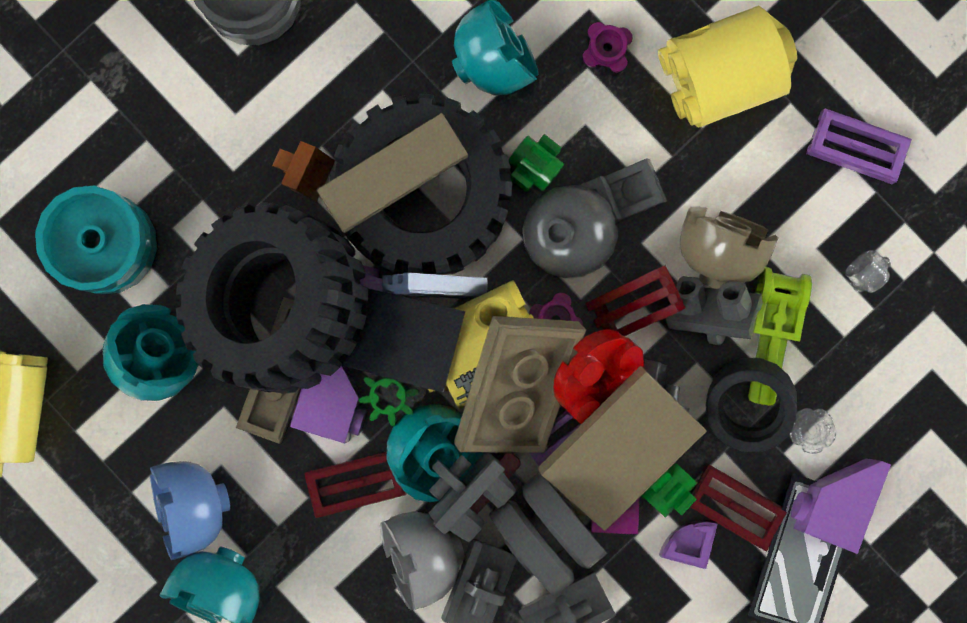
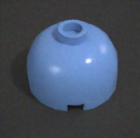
[150,461,230,560]

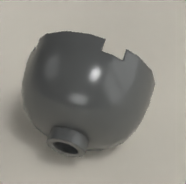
[522,185,619,279]

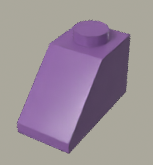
[290,365,367,444]
[791,458,891,554]

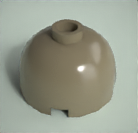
[680,206,779,289]

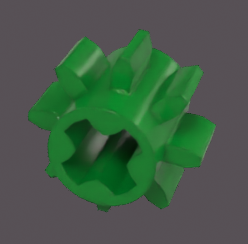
[508,134,565,193]
[359,376,419,426]
[641,463,697,518]

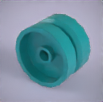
[35,186,157,295]

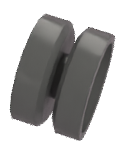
[194,0,301,45]
[489,472,607,597]

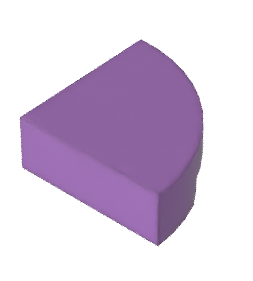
[659,520,718,569]

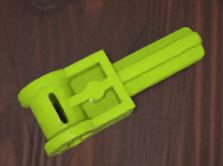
[748,267,812,406]

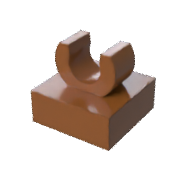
[272,141,335,202]

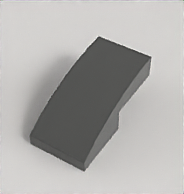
[579,158,667,222]

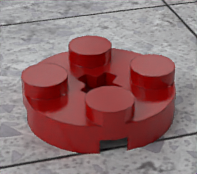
[553,329,644,424]

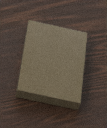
[454,316,586,453]
[538,366,707,531]

